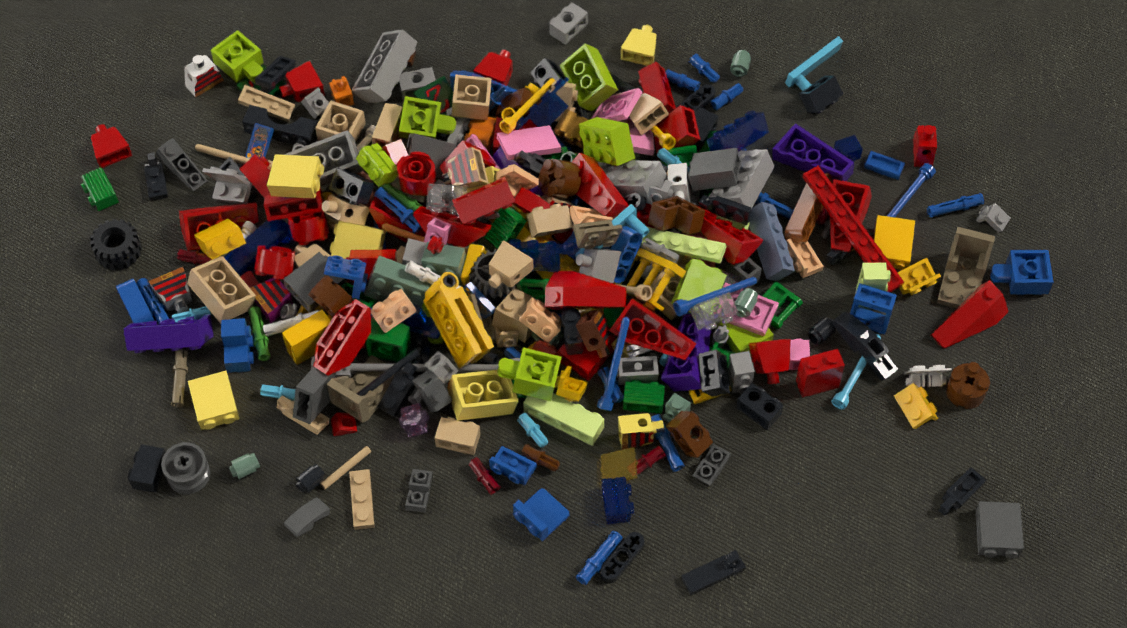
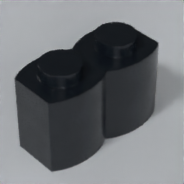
[561,309,584,355]

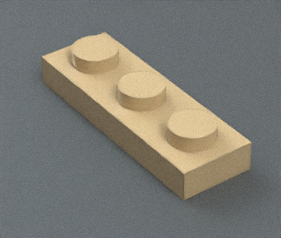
[238,85,295,123]
[349,469,375,530]

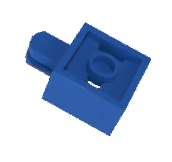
[990,250,1053,294]

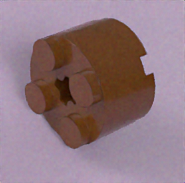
[538,159,581,199]
[308,275,354,317]
[946,362,990,409]

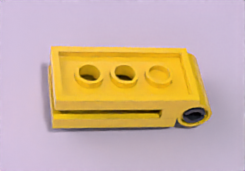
[423,272,494,369]

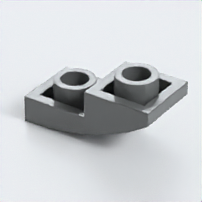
[693,444,731,486]
[405,469,433,513]
[284,497,330,537]

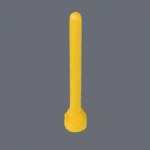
[499,78,555,134]
[649,125,676,150]

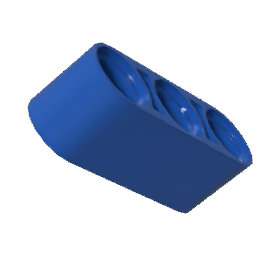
[610,226,642,283]
[116,278,154,323]

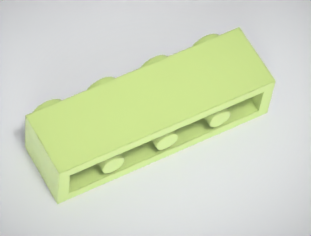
[523,394,604,446]

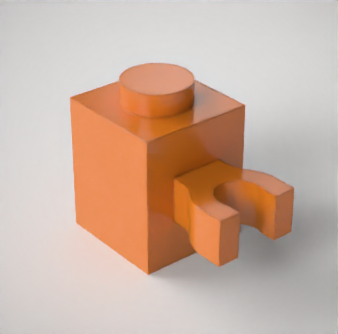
[329,76,354,106]

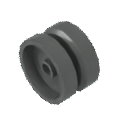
[161,442,211,494]

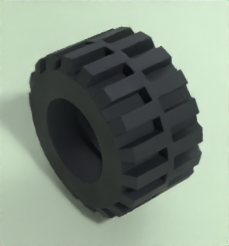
[90,219,142,270]

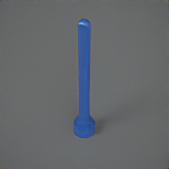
[887,163,936,218]
[673,277,757,316]
[597,317,630,411]

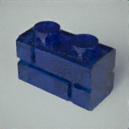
[601,477,634,524]

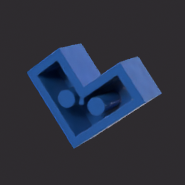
[221,318,254,373]

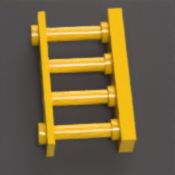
[613,247,686,311]

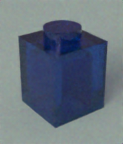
[833,135,863,161]

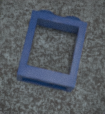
[850,283,897,335]

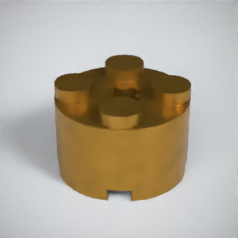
[553,109,588,149]

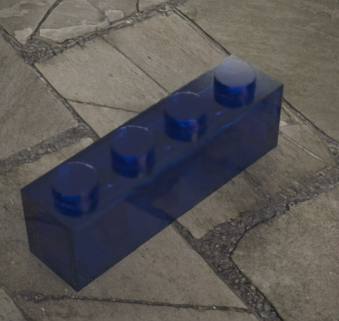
[707,111,769,152]
[224,219,292,276]

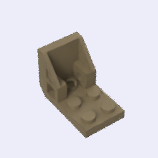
[937,227,995,309]
[327,355,398,423]

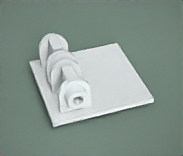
[904,365,951,387]

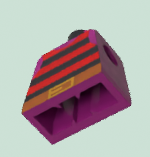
[250,278,293,323]

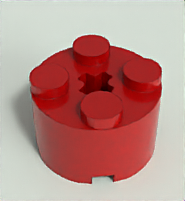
[397,151,436,196]
[288,211,329,246]
[255,245,295,279]

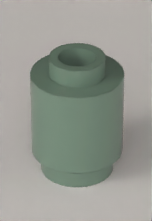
[730,50,751,77]
[732,288,758,318]
[229,453,260,479]

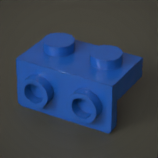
[489,446,537,486]

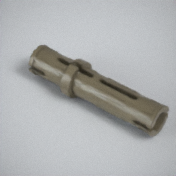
[171,350,188,408]

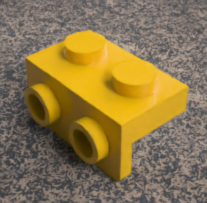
[898,258,941,295]
[555,366,588,402]
[894,383,938,429]

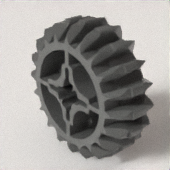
[469,249,519,298]

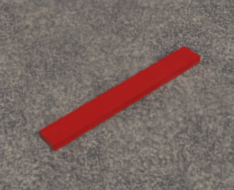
[802,165,904,293]

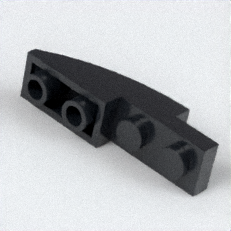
[831,311,898,381]

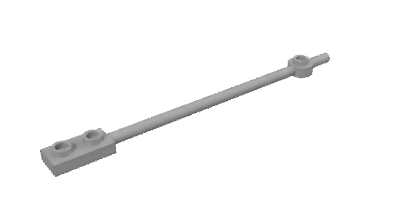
[311,356,520,378]

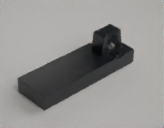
[255,56,296,94]
[681,550,746,595]

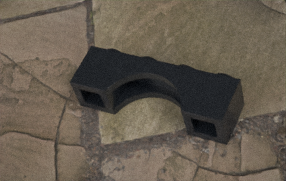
[242,105,318,146]

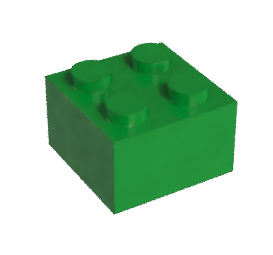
[365,318,412,363]

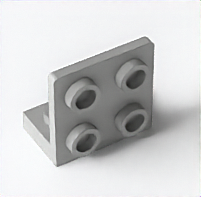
[202,167,252,204]

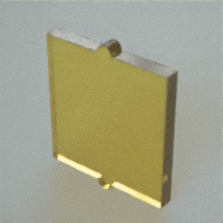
[600,447,638,486]

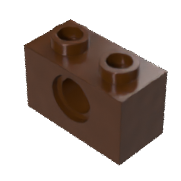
[666,410,713,458]

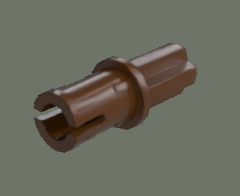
[521,444,560,471]

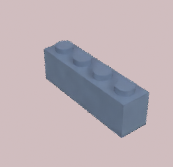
[749,202,795,281]

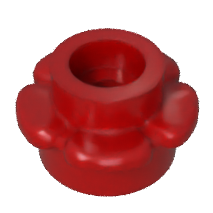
[427,236,444,254]

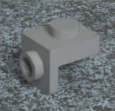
[646,180,674,205]
[976,203,1010,233]

